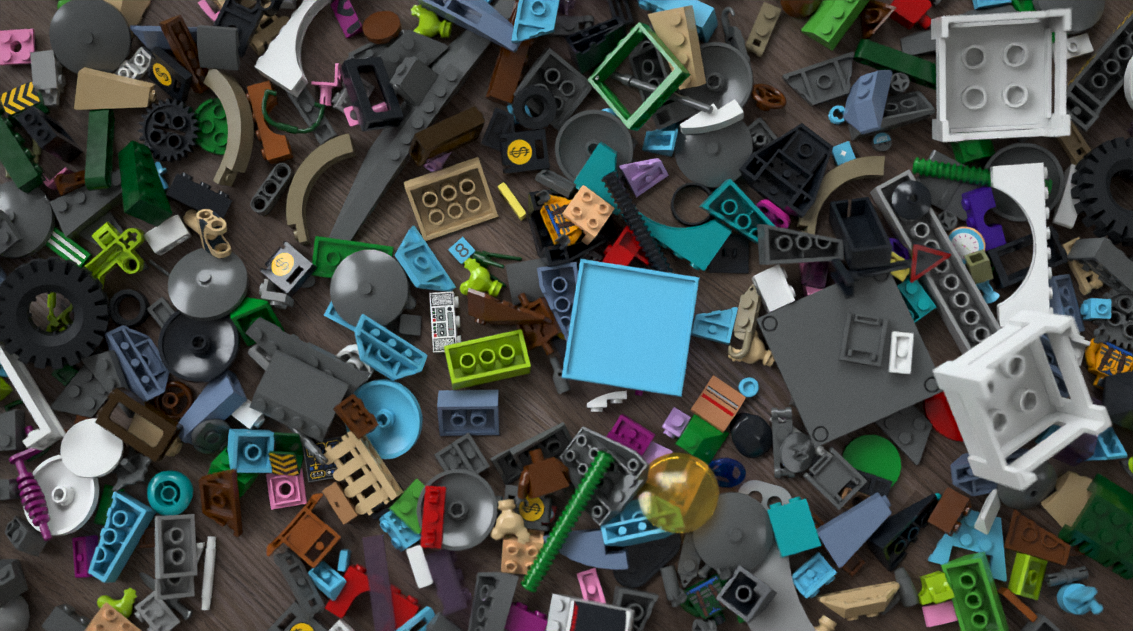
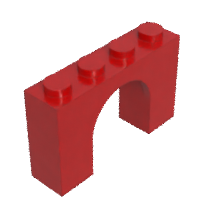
[325,563,421,631]

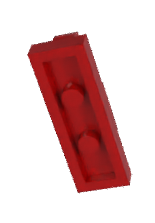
[421,486,447,549]

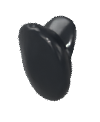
[730,413,773,458]

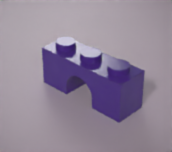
[961,186,1006,251]

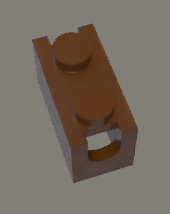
[928,487,972,537]

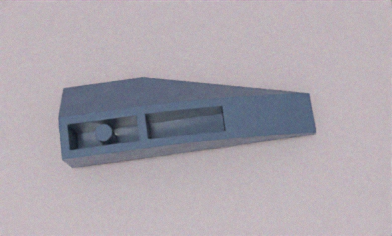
[417,0,522,53]

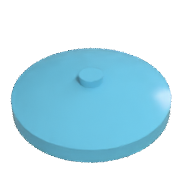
[345,379,423,459]

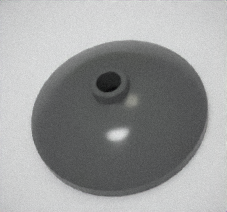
[997,461,1057,509]

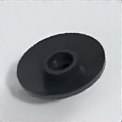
[891,180,932,220]

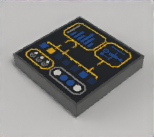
[303,436,347,483]

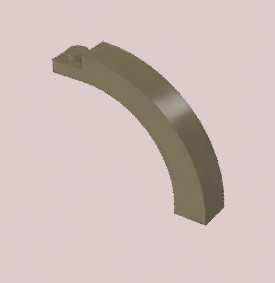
[203,68,254,187]
[286,133,356,246]
[797,156,885,235]

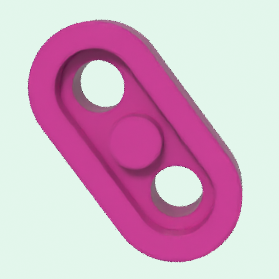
[756,200,791,229]

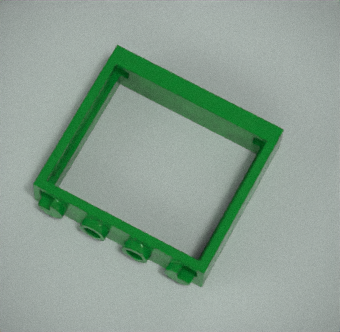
[587,22,691,131]

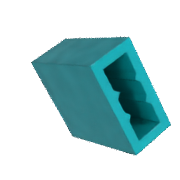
[766,496,821,558]

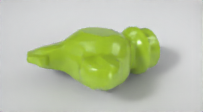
[411,5,452,38]
[460,258,502,298]
[97,587,137,619]

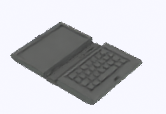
[916,150,994,222]

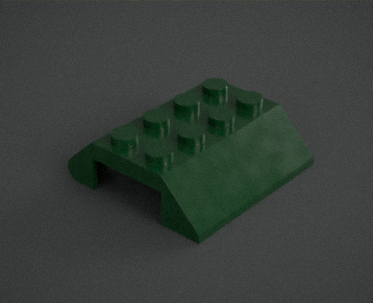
[1058,473,1133,580]

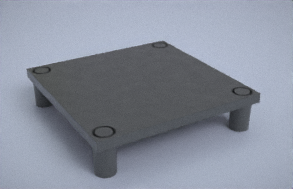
[756,272,944,448]

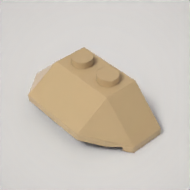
[816,581,900,621]

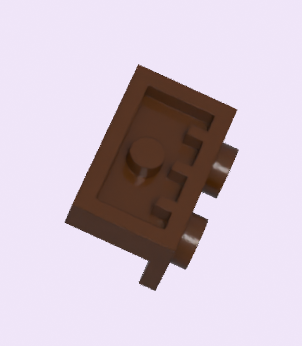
[333,393,379,440]

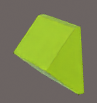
[1007,553,1048,600]

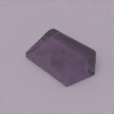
[801,261,829,289]

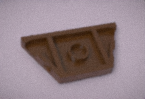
[199,469,243,537]

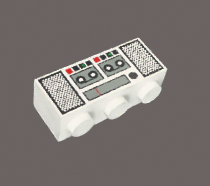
[429,291,462,354]

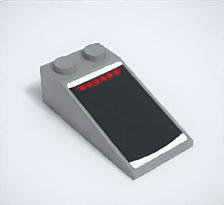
[546,594,635,631]

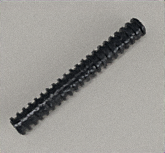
[601,171,675,274]

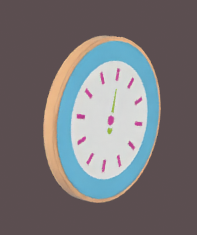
[948,227,986,265]

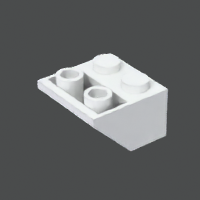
[751,264,796,314]

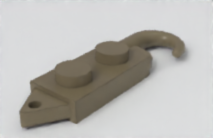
[728,284,762,359]

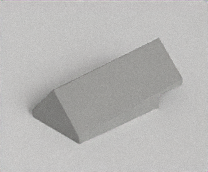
[155,514,198,600]

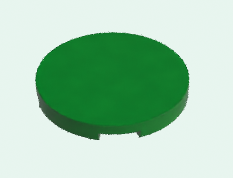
[195,98,228,155]
[841,435,901,494]

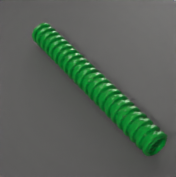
[912,157,1053,195]

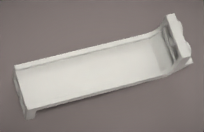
[0,312,66,450]

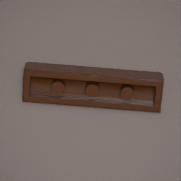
[159,15,209,94]

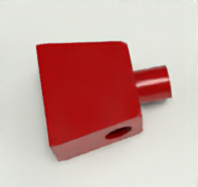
[890,0,932,30]

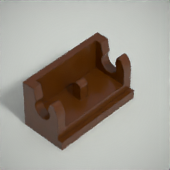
[53,170,86,196]

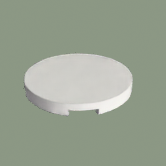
[60,418,124,478]

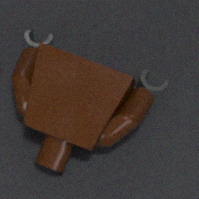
[514,448,574,508]

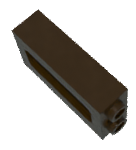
[408,106,485,167]
[95,387,184,462]

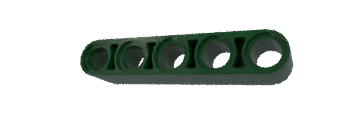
[853,39,936,90]
[85,109,115,191]

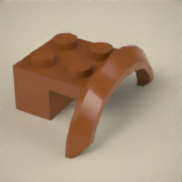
[267,493,342,569]

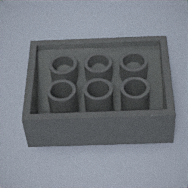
[250,350,349,442]

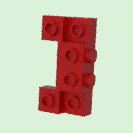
[598,226,649,266]

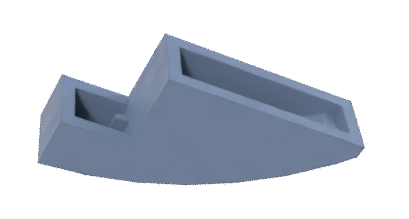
[543,528,630,569]

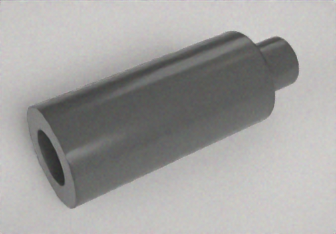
[660,565,680,607]

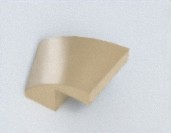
[1041,471,1092,528]

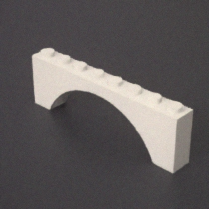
[255,0,333,97]
[990,163,1053,327]

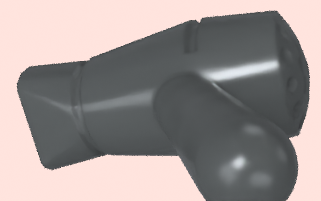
[880,567,919,615]

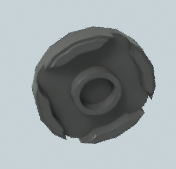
[191,419,231,454]

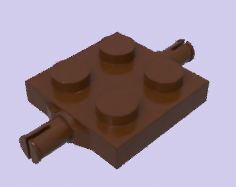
[516,292,562,356]

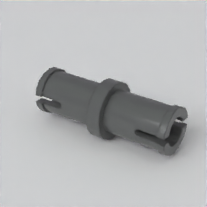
[1044,566,1089,587]

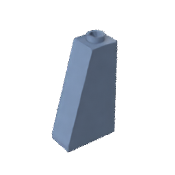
[179,370,247,445]
[816,492,891,568]

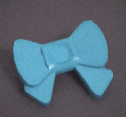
[976,280,1000,303]

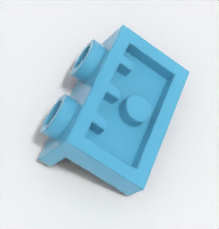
[379,510,422,552]

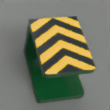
[0,82,49,127]
[268,432,304,476]

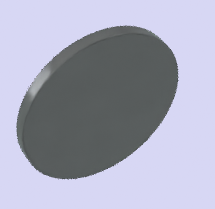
[780,432,815,473]

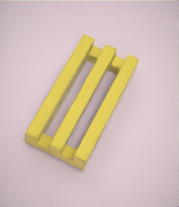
[498,182,527,221]

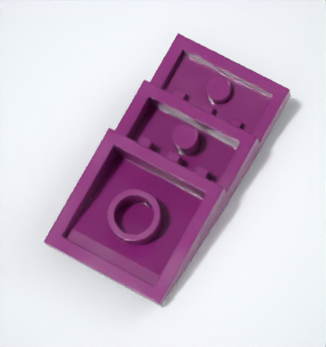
[606,413,656,457]

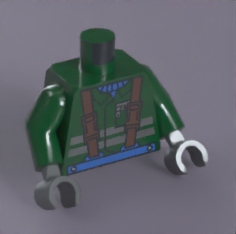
[672,565,731,626]

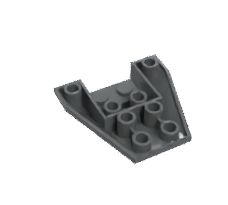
[560,426,650,526]

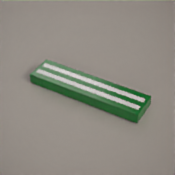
[45,227,93,268]

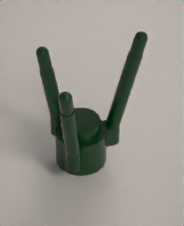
[472,250,522,287]

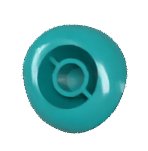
[147,470,193,516]

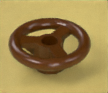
[751,83,787,111]
[154,381,194,420]

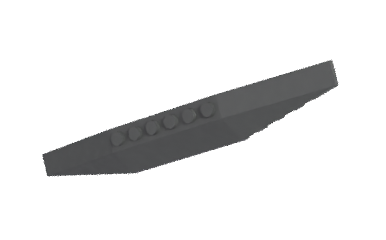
[329,0,515,241]

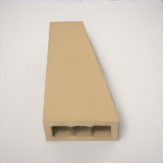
[74,67,157,110]

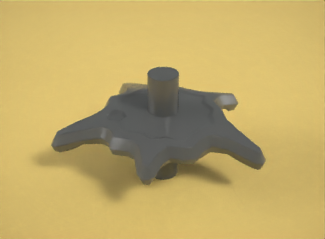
[111,446,152,492]

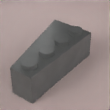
[50,169,123,241]
[757,224,844,265]
[0,409,26,451]
[468,572,519,631]
[612,586,659,631]

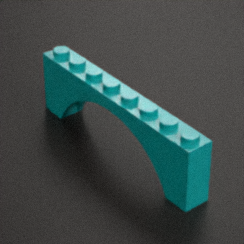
[573,141,732,271]

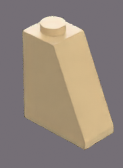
[128,403,182,456]

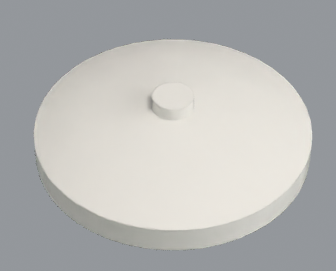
[24,455,99,536]

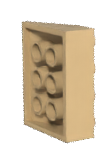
[404,157,498,241]

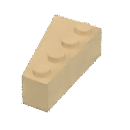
[648,5,706,89]

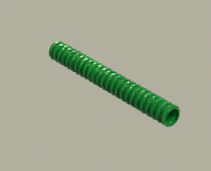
[521,450,614,592]

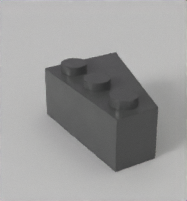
[1066,237,1133,292]

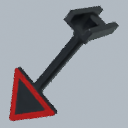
[831,242,951,299]

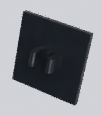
[709,234,749,274]

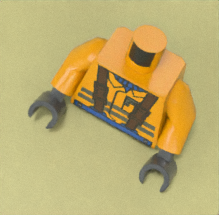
[536,190,582,250]
[1085,329,1133,389]

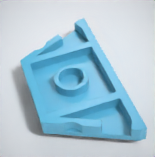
[511,0,560,43]
[395,226,456,292]

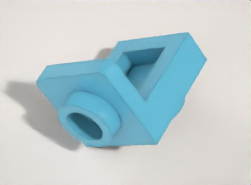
[1080,298,1111,321]

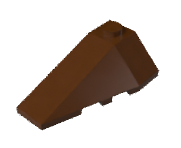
[467,288,552,326]

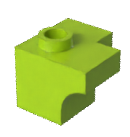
[918,571,954,605]

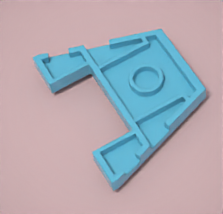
[928,510,1007,581]

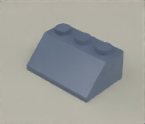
[1044,274,1085,337]
[437,390,499,436]

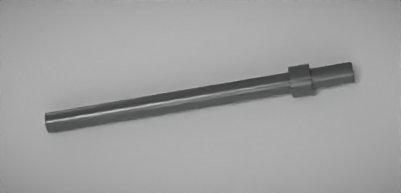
[610,71,713,114]

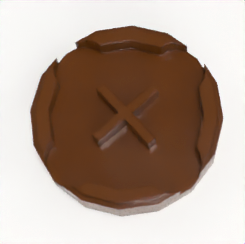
[362,11,401,44]

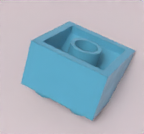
[227,429,274,473]

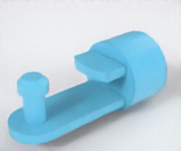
[1057,583,1103,615]

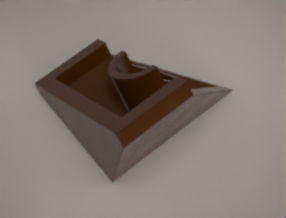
[860,0,897,40]

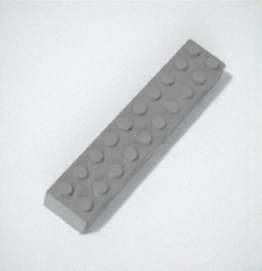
[870,170,1001,355]

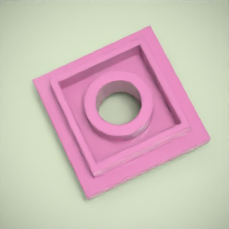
[0,29,35,66]
[266,468,307,510]

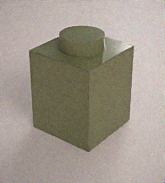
[964,249,993,284]

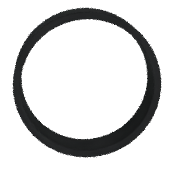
[671,182,712,227]

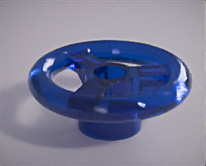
[706,458,746,488]

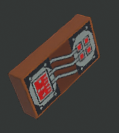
[997,587,1038,622]

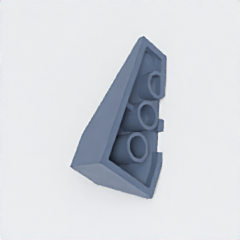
[537,262,579,341]

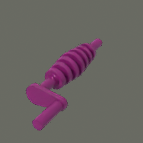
[9,426,53,541]

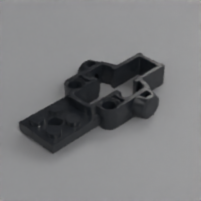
[213,0,283,58]

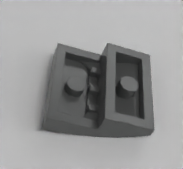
[197,25,241,70]
[505,258,546,305]
[434,432,489,474]

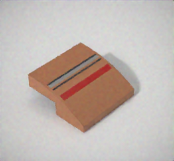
[690,375,746,432]

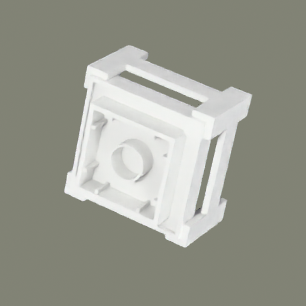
[931,9,1071,142]
[933,310,1112,491]

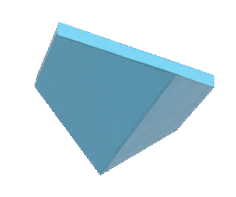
[642,121,679,157]
[1076,427,1127,461]

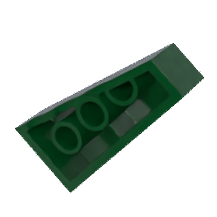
[118,140,173,227]

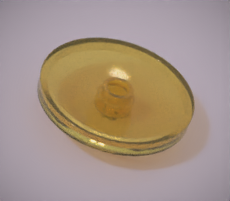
[637,453,719,533]

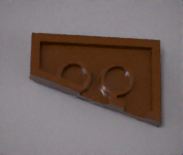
[1004,509,1071,566]

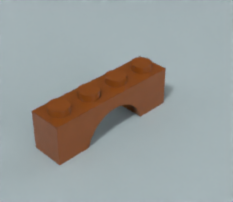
[246,80,294,164]

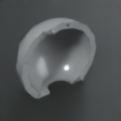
[0,595,30,631]

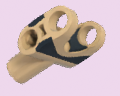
[183,209,232,258]

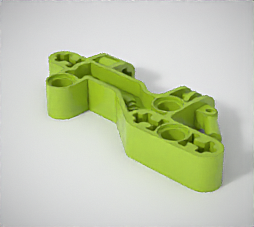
[46,222,145,332]

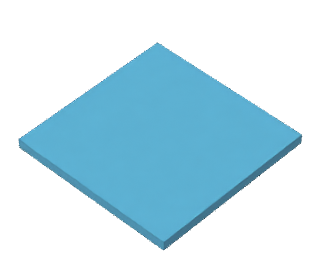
[562,259,699,397]

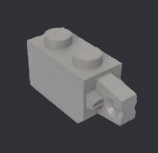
[30,50,66,107]

